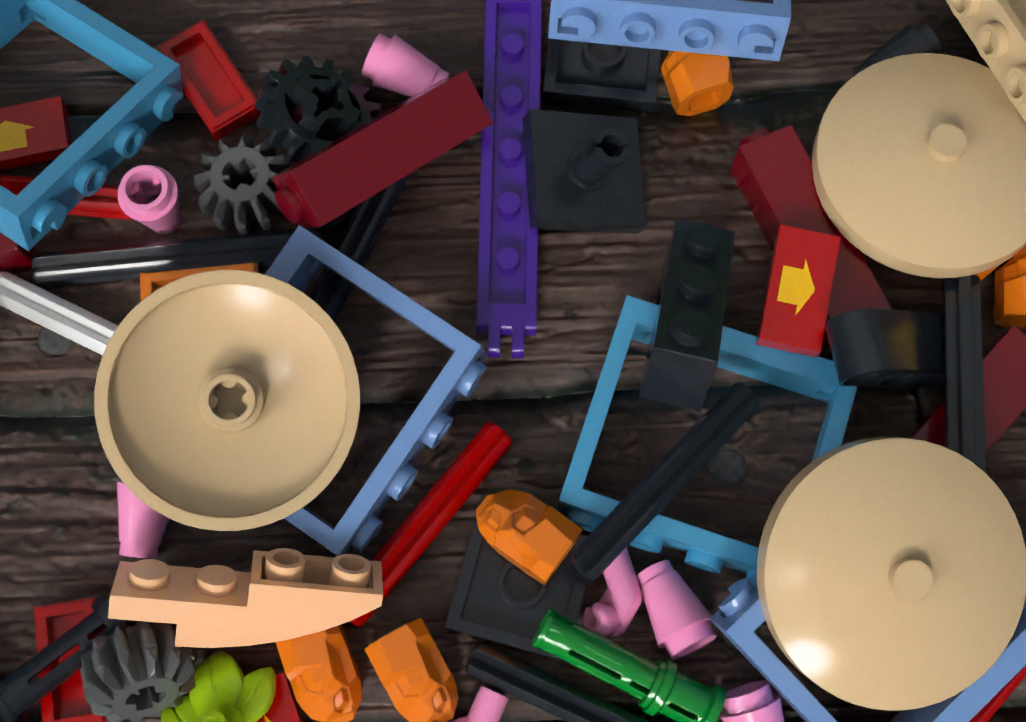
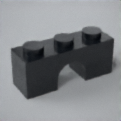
[639,218,735,412]

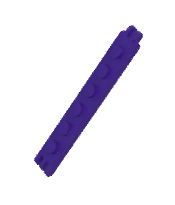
[476,0,542,359]

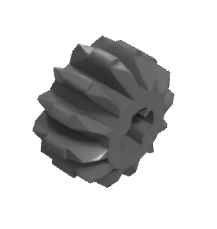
[194,133,291,234]
[80,621,196,722]

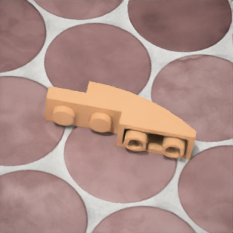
[108,548,383,648]

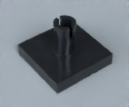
[522,109,647,234]

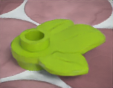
[161,651,276,722]

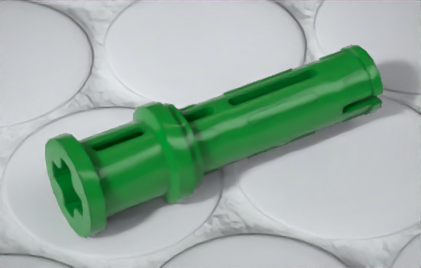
[532,608,726,722]

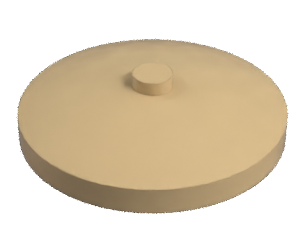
[812,53,1026,278]
[94,270,360,531]
[757,437,1026,711]

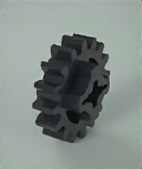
[254,55,381,164]

